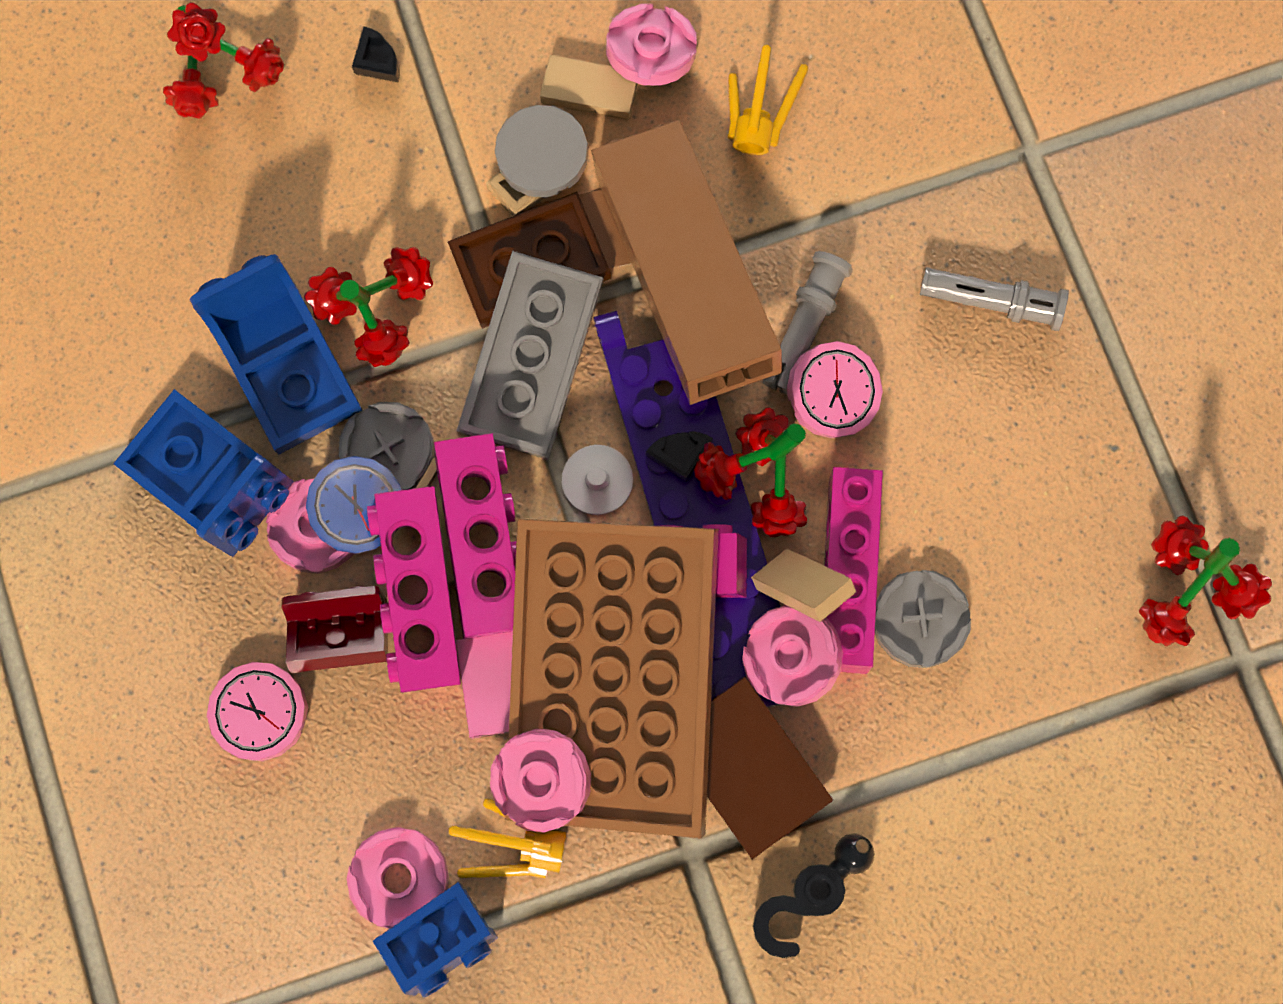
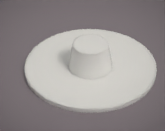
[562,445,633,515]

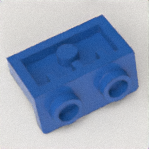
[373,882,498,998]

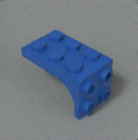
[190,254,363,455]
[113,389,294,557]

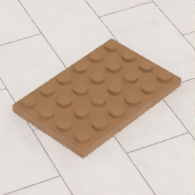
[505,519,719,838]

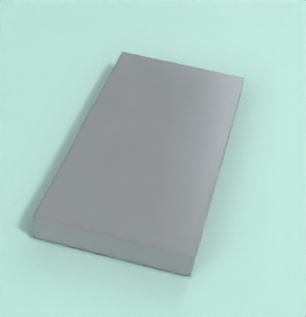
[457,251,603,460]

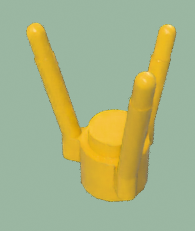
[727,44,808,155]
[448,798,567,878]

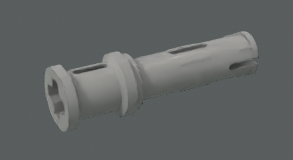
[763,251,853,394]
[920,267,1069,331]

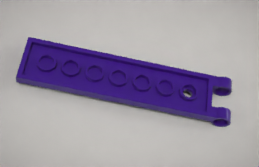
[593,311,781,708]

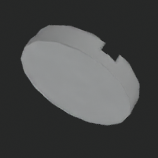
[495,105,588,198]
[339,402,434,490]
[875,570,971,668]

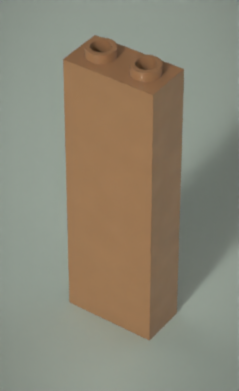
[592,120,782,405]

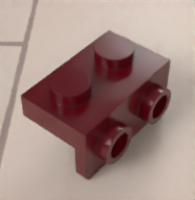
[281,586,388,673]

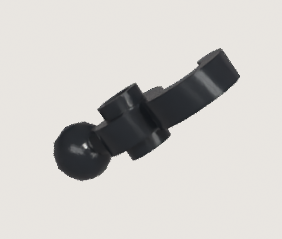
[752,833,875,958]

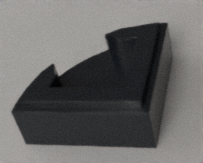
[352,26,400,82]
[646,431,713,482]

